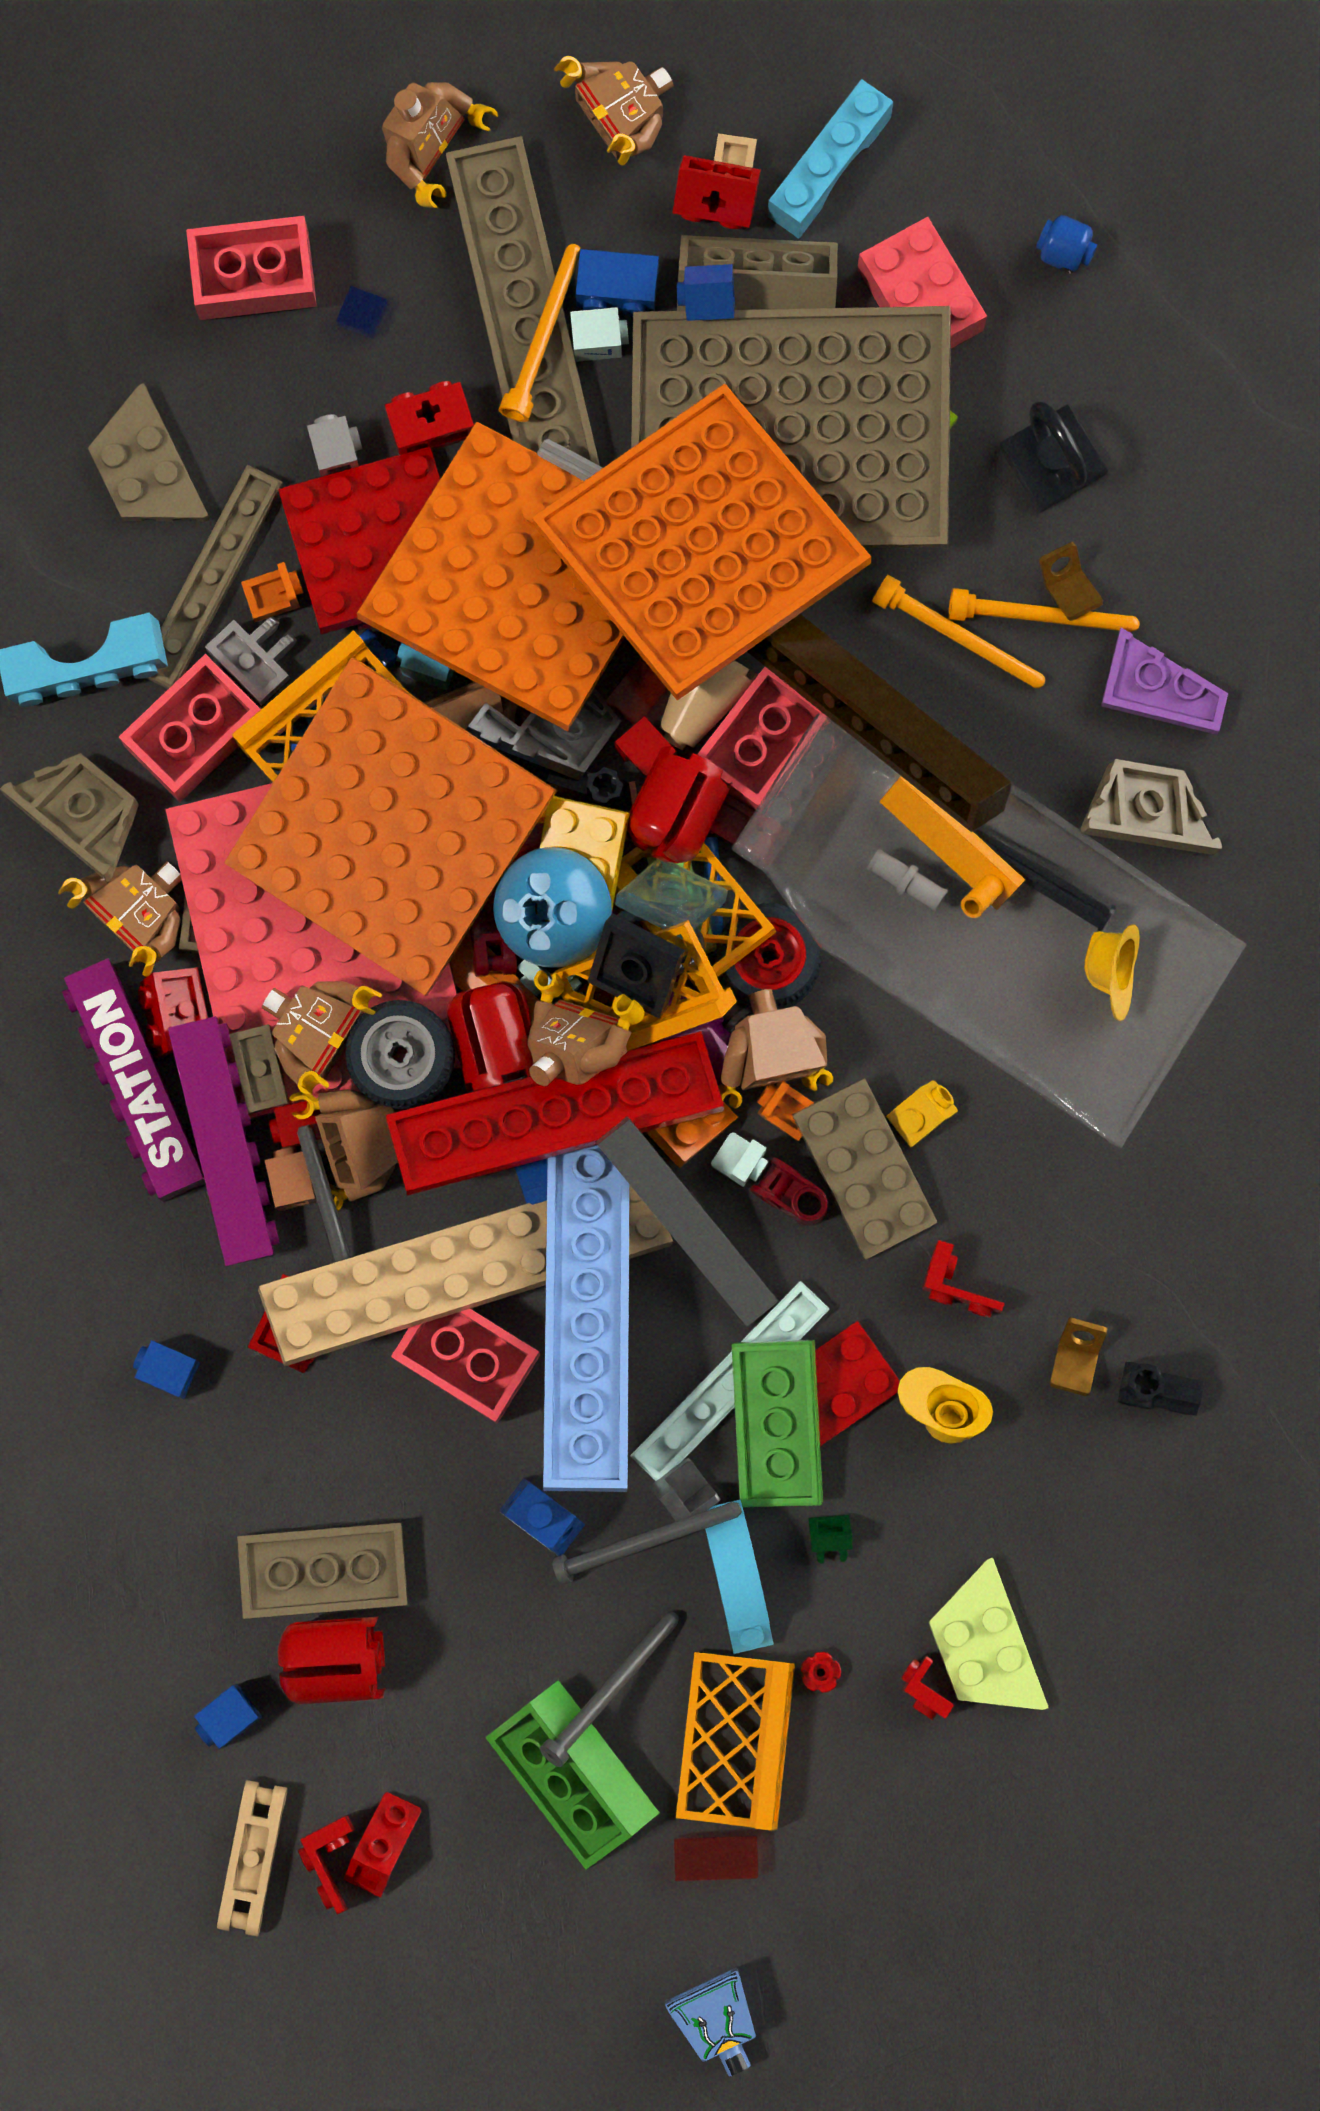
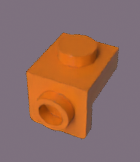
[241,562,303,622]
[757,1080,814,1141]

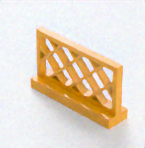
[232,630,409,783]
[616,843,776,993]
[551,920,737,1051]
[676,1652,795,1831]

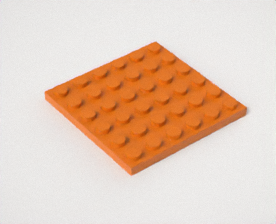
[532,384,871,701]
[357,422,625,731]
[224,657,558,996]

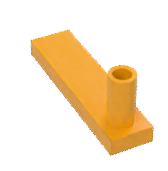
[879,776,1025,918]

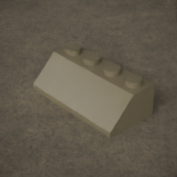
[677,235,838,311]

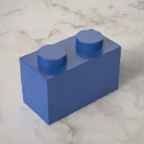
[576,249,659,317]

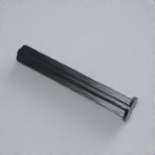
[974,829,1116,932]

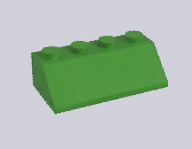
[485,1680,660,1870]

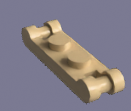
[217,1780,287,1937]

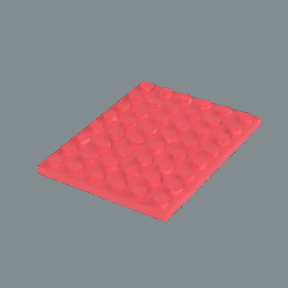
[166,783,461,1119]

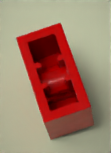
[672,155,761,229]
[384,381,474,455]

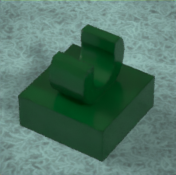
[808,1515,853,1564]

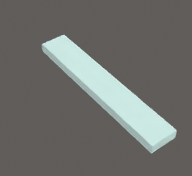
[630,1281,829,1481]

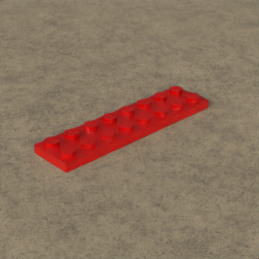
[385,1031,724,1196]

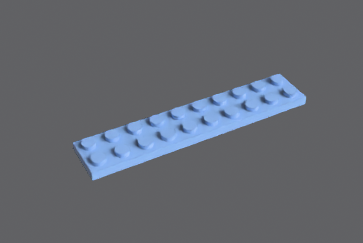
[543,1145,629,1492]

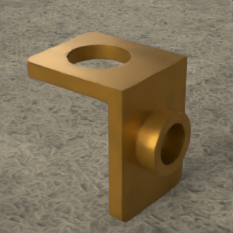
[1039,542,1103,621]
[1050,1318,1108,1396]

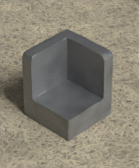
[649,1458,720,1522]

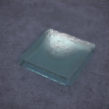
[615,859,728,939]

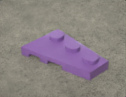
[1101,627,1228,735]

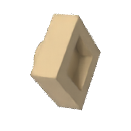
[714,133,757,168]

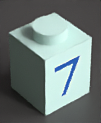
[570,307,629,362]

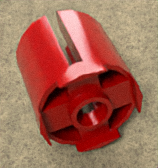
[627,746,733,863]
[446,981,534,1091]
[278,1616,385,1704]

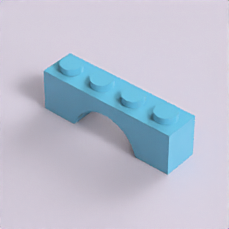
[768,79,893,239]
[0,613,168,707]

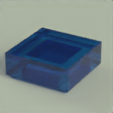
[336,286,388,339]

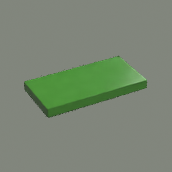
[731,1340,823,1507]

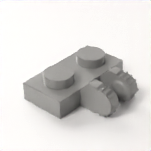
[205,617,297,706]

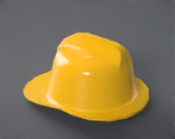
[1084,924,1140,1021]
[897,1367,993,1444]

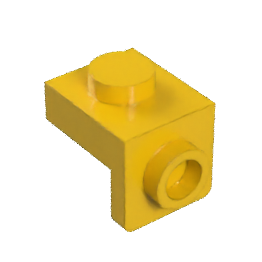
[886,1080,958,1147]

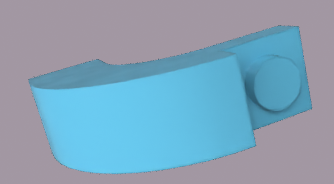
[705,1500,774,1654]

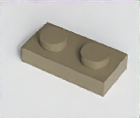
[229,1024,289,1114]

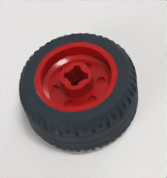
[716,903,822,1010]

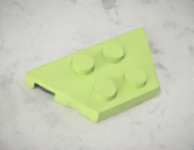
[929,1558,1049,1710]

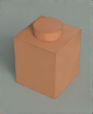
[265,1147,318,1211]

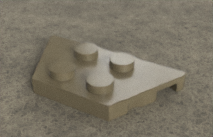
[88,383,210,522]
[0,753,139,882]
[1081,759,1222,855]

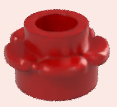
[801,1652,841,1693]

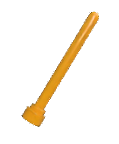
[498,244,580,422]
[872,574,1045,688]
[948,588,1140,632]

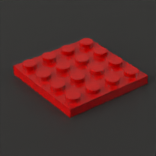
[278,446,440,635]

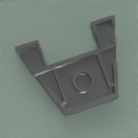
[466,688,621,780]

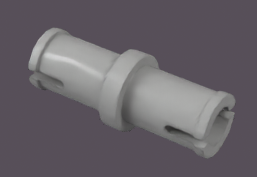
[866,848,948,912]

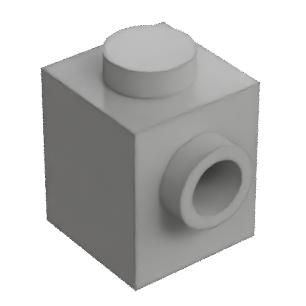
[307,414,362,477]

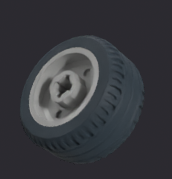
[345,1000,455,1109]

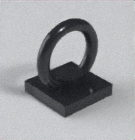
[999,401,1108,513]
[588,904,705,1018]

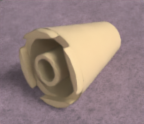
[660,660,758,751]

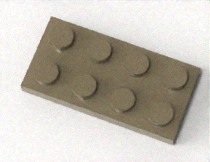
[791,1078,938,1260]
[237,1523,408,1619]

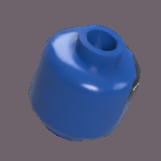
[1036,215,1098,273]

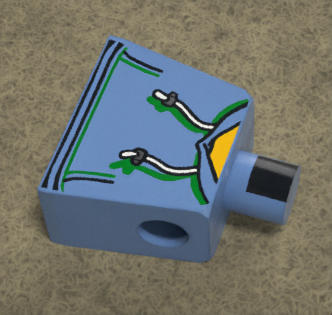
[665,1967,756,2076]

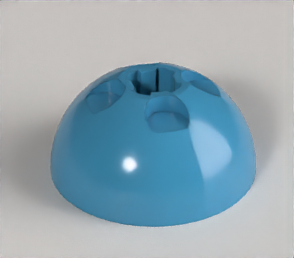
[493,847,612,968]

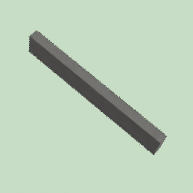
[596,1116,779,1327]

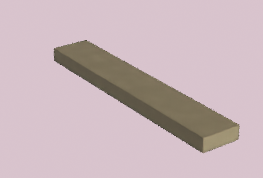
[146,465,283,689]

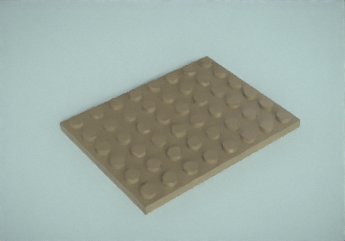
[631,306,951,548]

